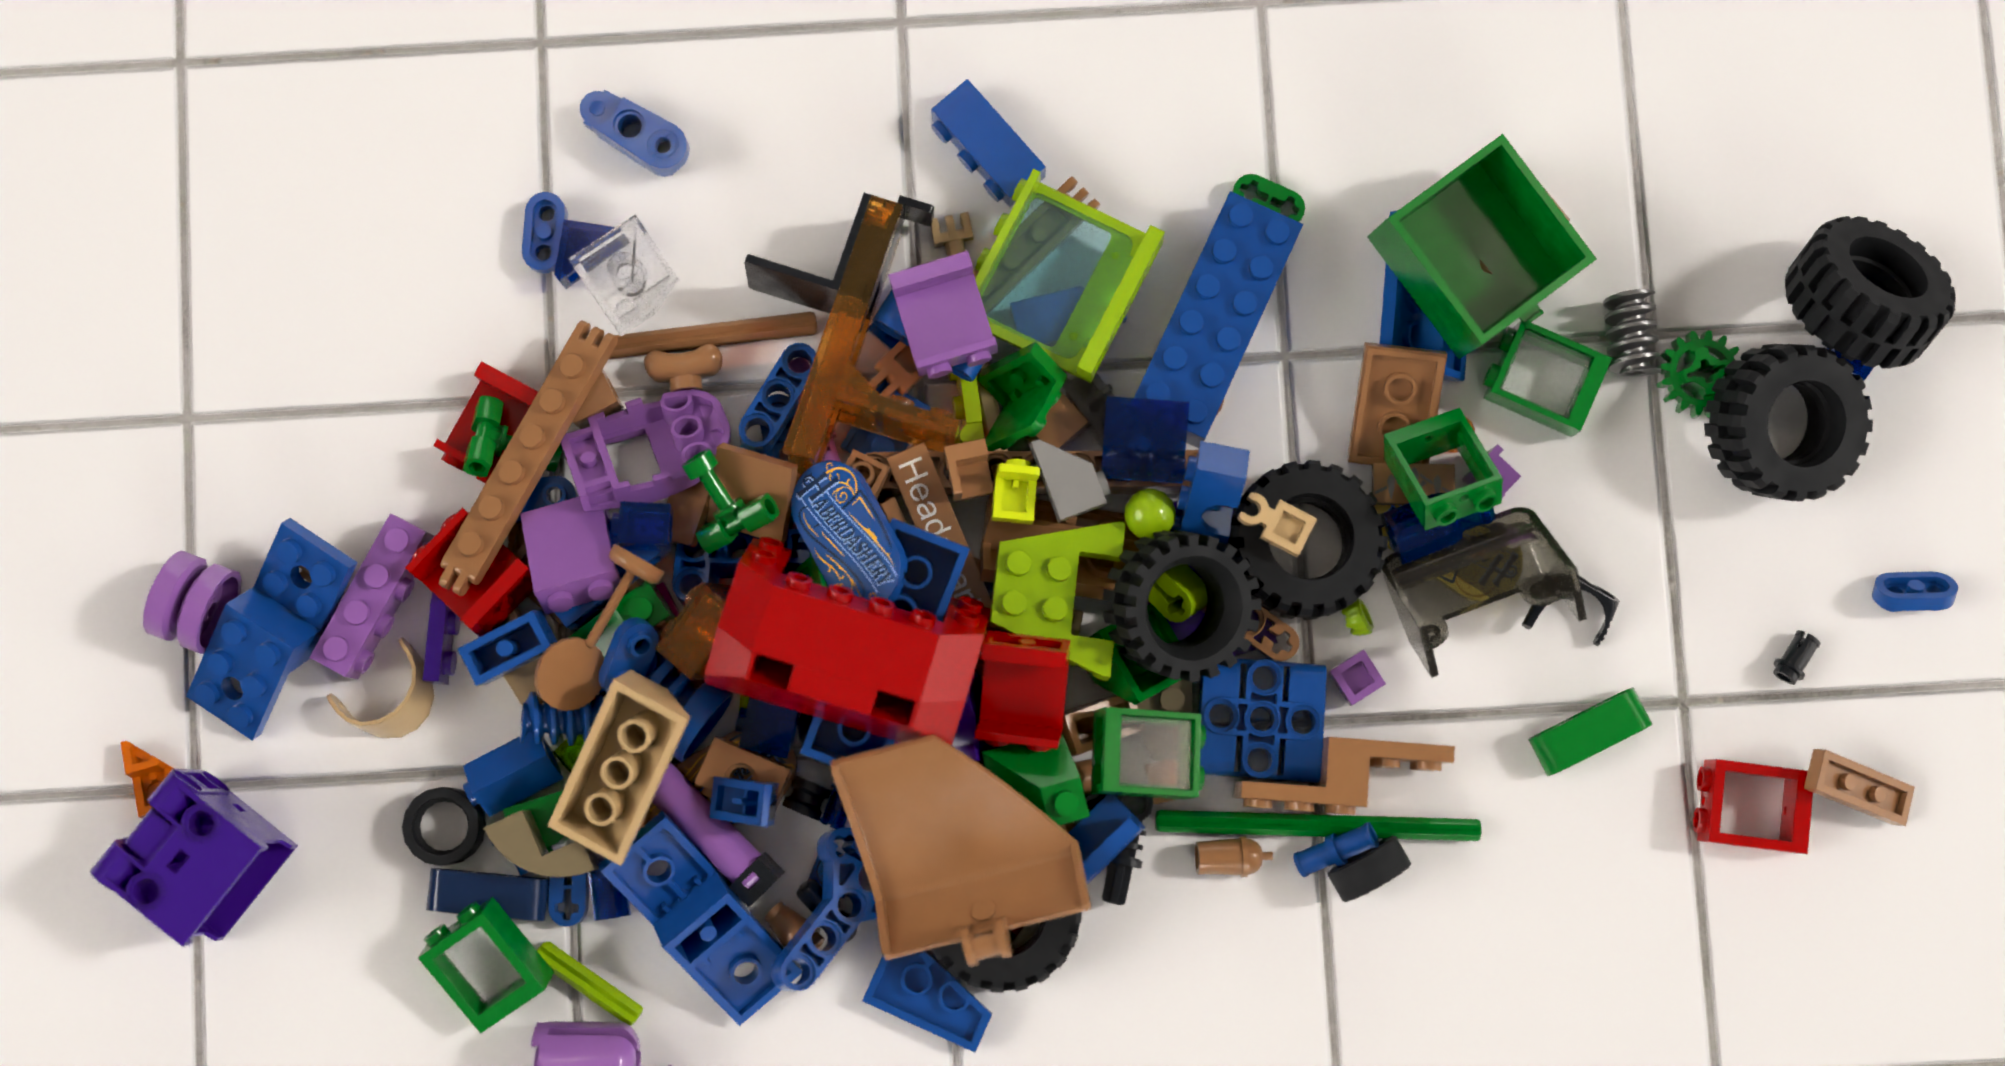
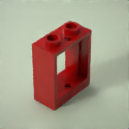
[1693,759,1813,854]

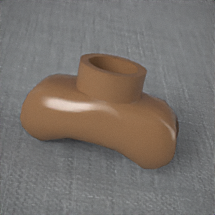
[644,343,723,392]

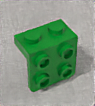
[977,342,1068,451]

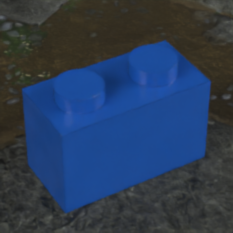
[457,610,557,686]

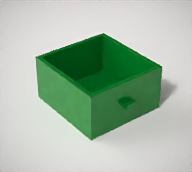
[1367,134,1597,359]

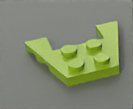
[989,521,1126,681]

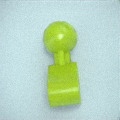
[1124,488,1207,623]

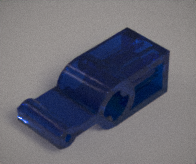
[1384,492,1496,564]

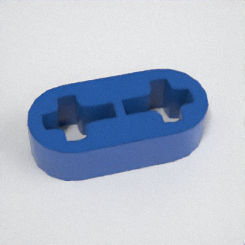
[548,872,590,927]

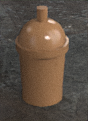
[1195,836,1273,877]

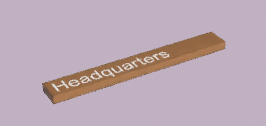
[886,442,1001,677]

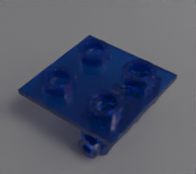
[1101,396,1189,484]

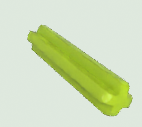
[537,941,643,1026]

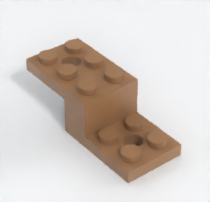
[1233,737,1455,815]

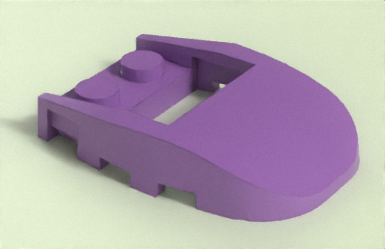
[561,389,731,512]

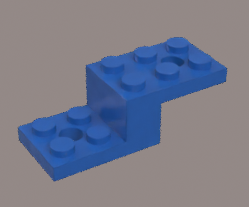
[186,518,358,741]
[598,810,802,1026]

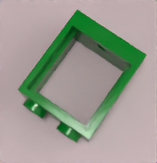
[1384,408,1503,531]

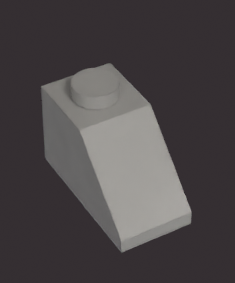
[1029,439,1111,523]

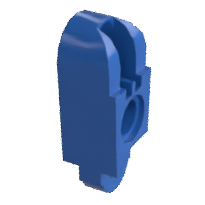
[580,90,690,177]

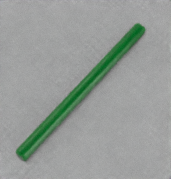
[1155,810,1482,841]

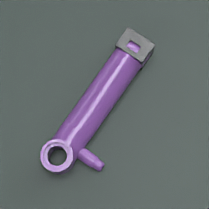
[652,762,785,908]

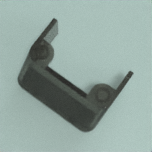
[1382,507,1587,678]

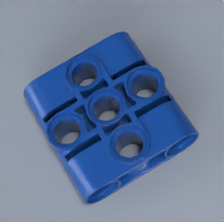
[1198,658,1327,783]

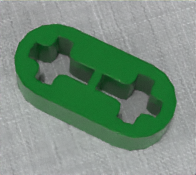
[1232,174,1305,222]

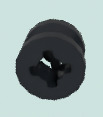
[782,775,832,821]

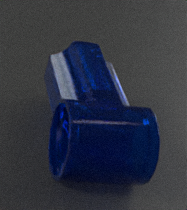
[587,852,631,921]

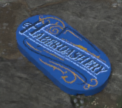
[791,460,907,602]

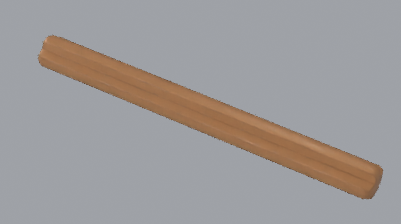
[600,312,818,359]

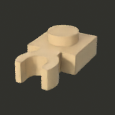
[1237,493,1317,557]

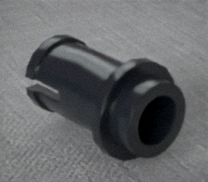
[1773,630,1821,685]

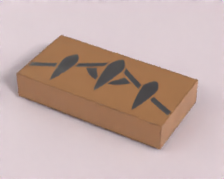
[1372,463,1455,506]

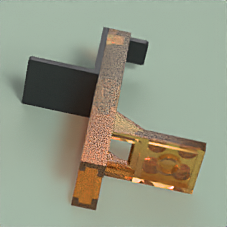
[744,192,960,474]

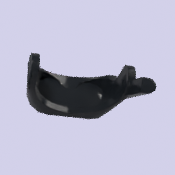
[1522,568,1620,646]

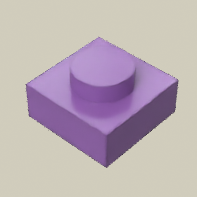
[1328,650,1386,706]

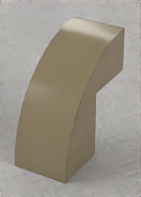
[483,810,599,877]

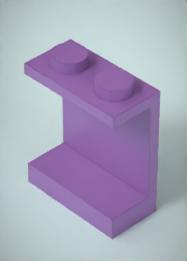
[888,251,998,379]
[520,497,621,614]

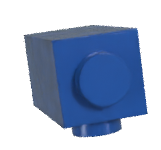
[463,732,563,817]

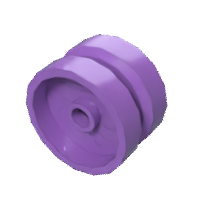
[143,550,242,654]

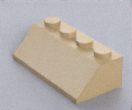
[547,670,691,866]

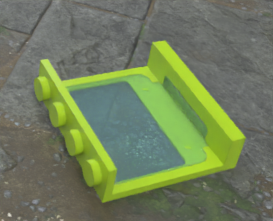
[975,169,1165,384]

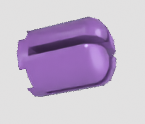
[531,1021,641,1066]

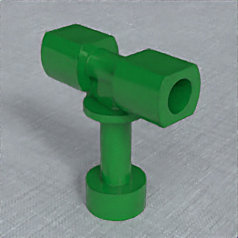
[463,396,563,477]
[681,448,780,554]

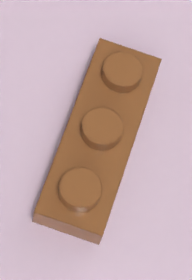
[1804,749,1915,826]

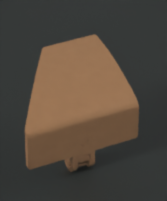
[830,735,1091,967]

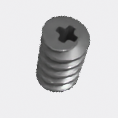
[1603,289,1661,376]

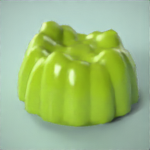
[1341,599,1374,636]

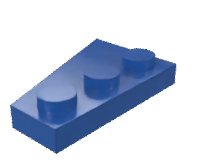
[862,951,992,1053]

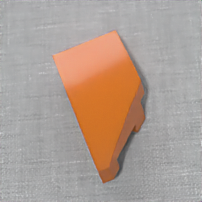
[120,741,174,819]

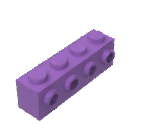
[309,513,435,679]

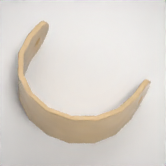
[327,637,434,738]

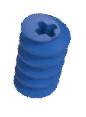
[520,692,604,746]

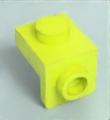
[991,459,1040,525]

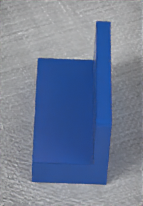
[1068,795,1146,885]

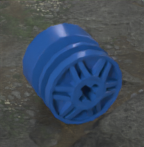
[647,652,734,762]

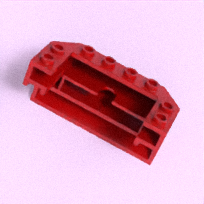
[704,537,990,746]

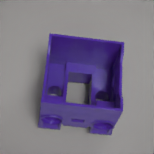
[90,769,298,947]

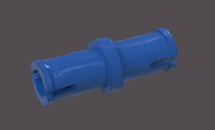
[1293,822,1379,877]

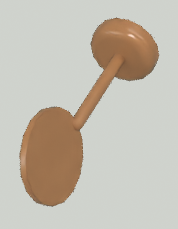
[535,544,665,711]

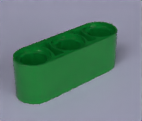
[1528,687,1652,776]

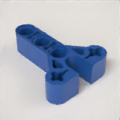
[771,827,877,991]

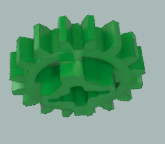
[1656,330,1740,419]

